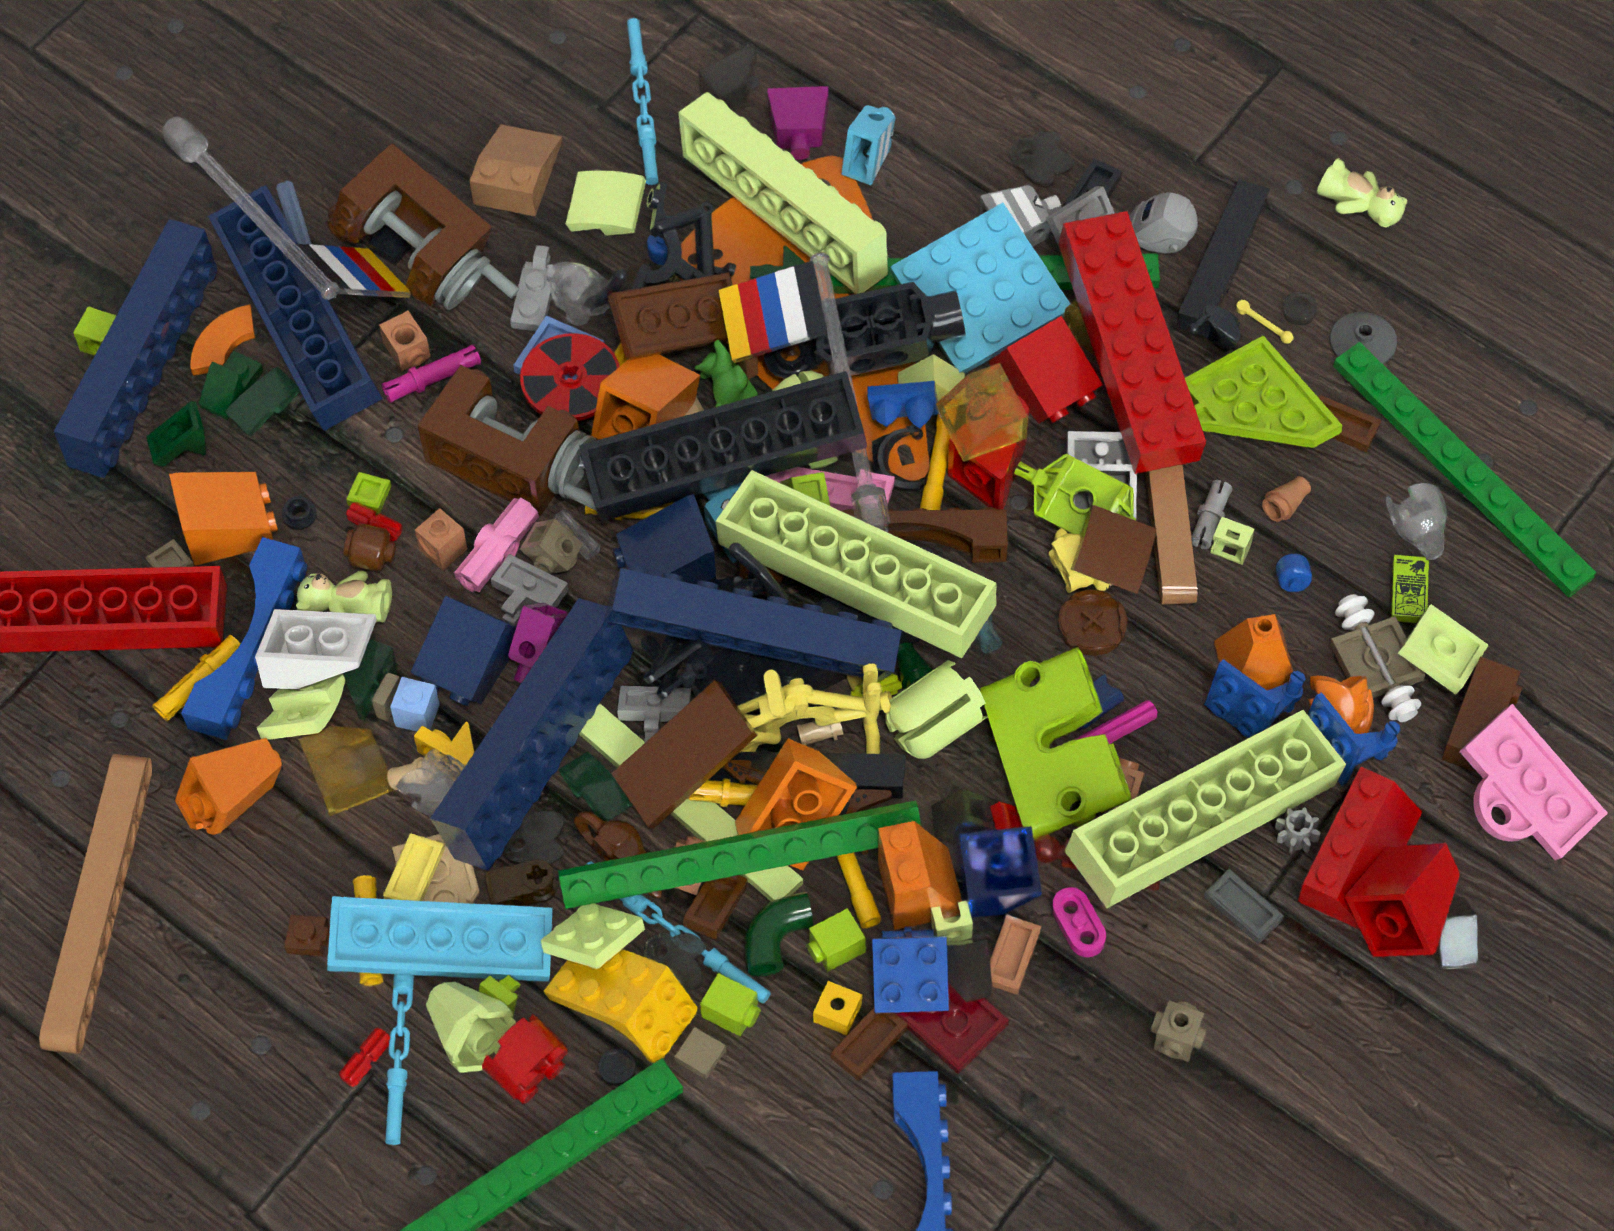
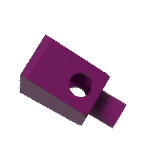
[767,86,829,160]
[508,602,569,683]

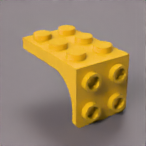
[543,949,697,1063]

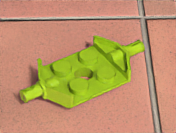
[1014,454,1137,534]

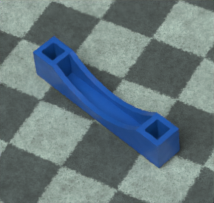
[181,537,307,740]
[892,1071,953,1231]

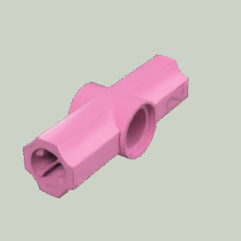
[454,497,539,592]

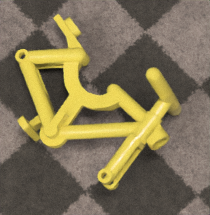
[737,664,892,754]

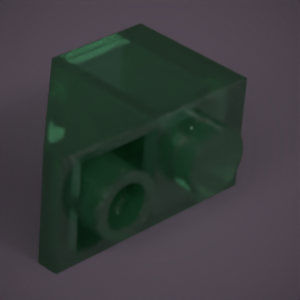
[342,639,398,721]

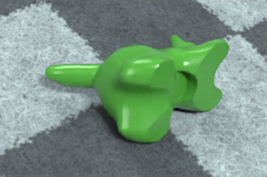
[695,340,758,407]

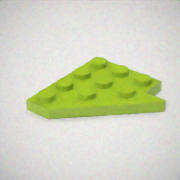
[1185,336,1342,448]

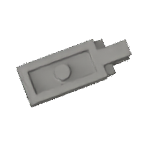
[510,245,556,331]

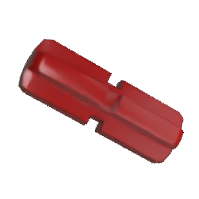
[346,502,403,541]
[339,1028,390,1087]

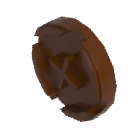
[1058,589,1128,656]

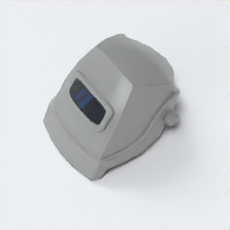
[1129,193,1198,254]

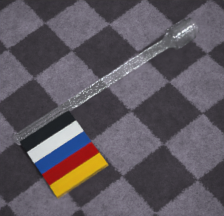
[163,117,411,300]
[719,252,891,532]

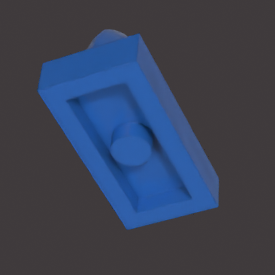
[867,381,939,428]

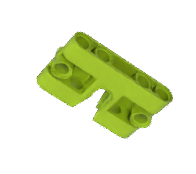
[980,647,1132,841]

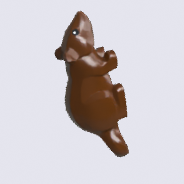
[573,811,662,898]

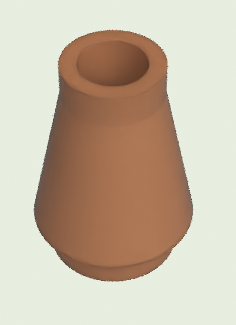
[1262,476,1311,522]

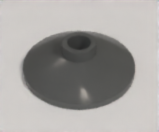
[1330,312,1397,365]

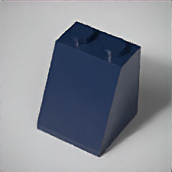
[612,494,716,585]
[410,596,516,706]

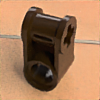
[485,859,557,906]

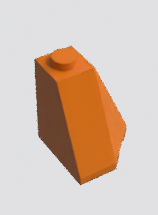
[175,738,282,835]

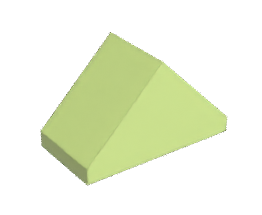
[898,354,966,405]

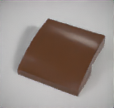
[1071,505,1156,594]

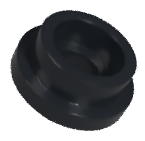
[282,496,317,529]

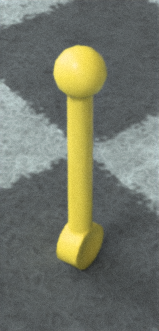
[1236,300,1294,344]

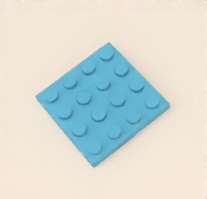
[890,203,1073,374]

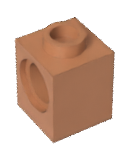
[379,311,431,372]
[415,508,468,571]

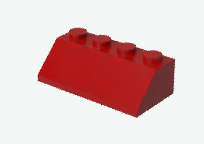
[1298,767,1422,930]

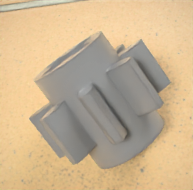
[1275,807,1320,853]

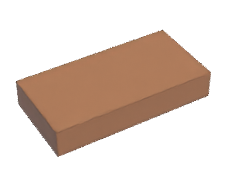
[983,915,1041,995]

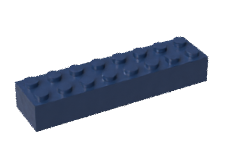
[208,185,383,431]
[54,219,217,478]
[604,565,902,682]
[430,598,634,871]

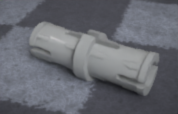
[1191,480,1233,549]

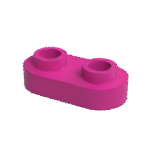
[1052,887,1106,957]

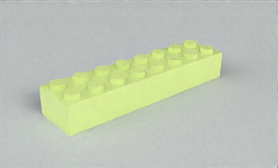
[678,92,888,294]
[716,470,996,658]
[1065,710,1346,908]

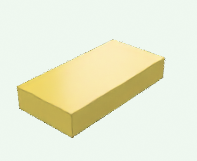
[383,833,445,901]

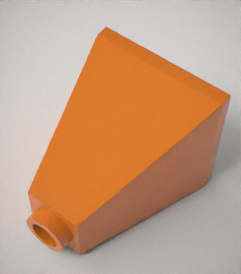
[1214,614,1294,690]

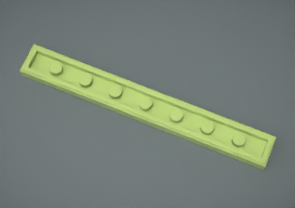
[579,703,803,901]

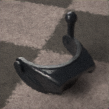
[1188,304,1241,351]
[872,425,923,491]

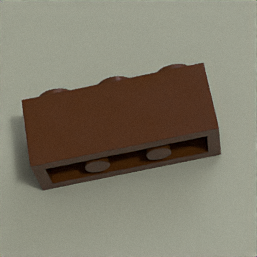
[1442,657,1523,773]

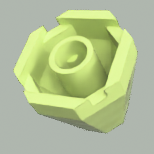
[426,982,516,1073]

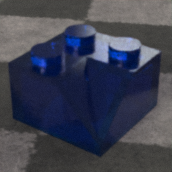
[958,826,1042,918]

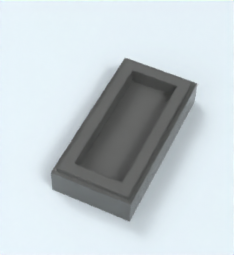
[1204,869,1284,944]

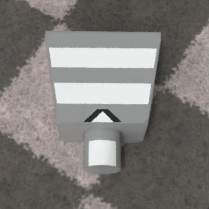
[979,185,1062,247]

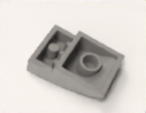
[1066,431,1137,532]

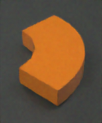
[191,305,255,376]

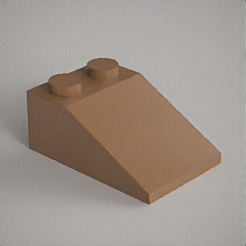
[470,125,562,216]

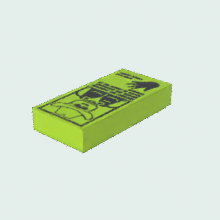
[1391,555,1429,623]

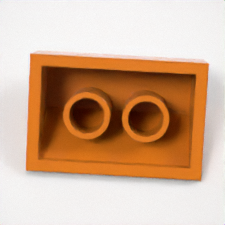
[735,738,857,871]

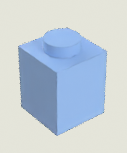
[390,677,440,732]

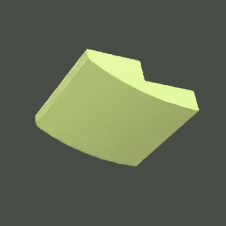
[566,171,646,236]
[257,674,345,740]

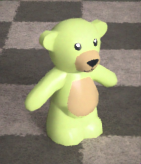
[1317,158,1407,227]
[296,571,392,622]

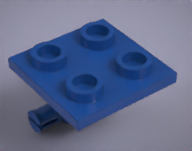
[1204,659,1305,738]
[1307,692,1400,786]
[872,927,949,1013]

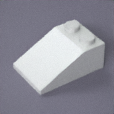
[255,609,377,690]

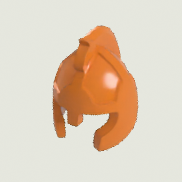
[1308,675,1374,734]

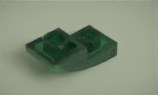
[225,367,300,436]
[558,751,633,821]

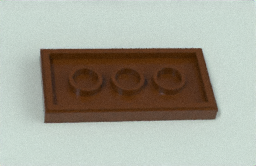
[608,273,733,360]
[611,680,758,829]

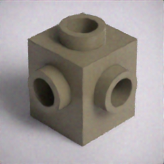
[520,519,583,574]
[1151,1001,1208,1062]

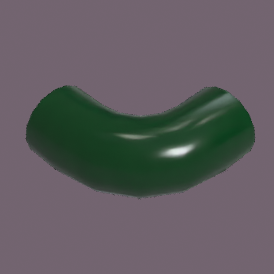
[745,892,813,977]

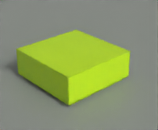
[346,472,392,514]

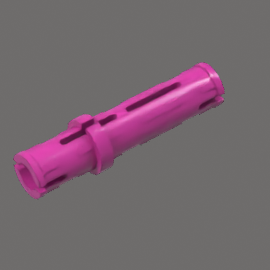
[381,344,481,403]

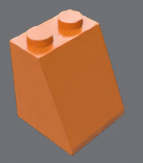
[591,354,700,440]
[169,472,278,566]
[878,821,962,930]

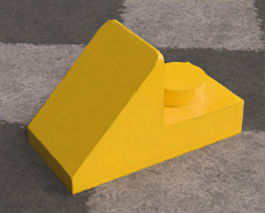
[414,721,474,775]

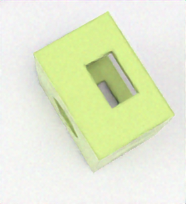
[1210,517,1254,565]
[930,901,973,943]

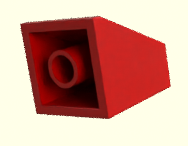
[989,316,1103,424]
[947,388,1029,509]
[1344,843,1460,957]

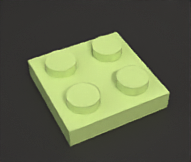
[1398,604,1488,694]
[540,903,645,969]

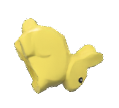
[1048,528,1112,593]

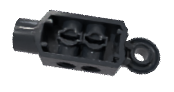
[764,282,966,379]

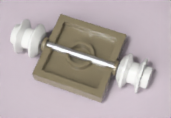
[1330,594,1425,722]

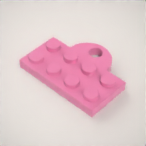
[1459,704,1607,861]

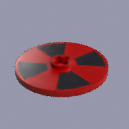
[520,333,620,421]

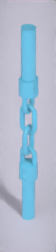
[627,18,659,185]
[586,861,771,1004]
[385,974,414,1145]

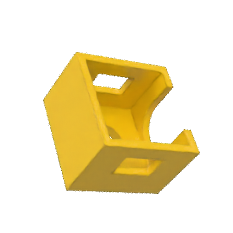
[813,981,862,1036]

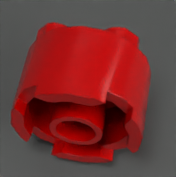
[482,1014,568,1104]

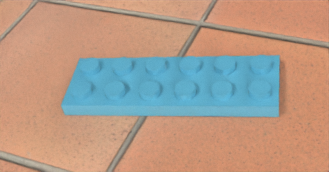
[327,896,553,982]

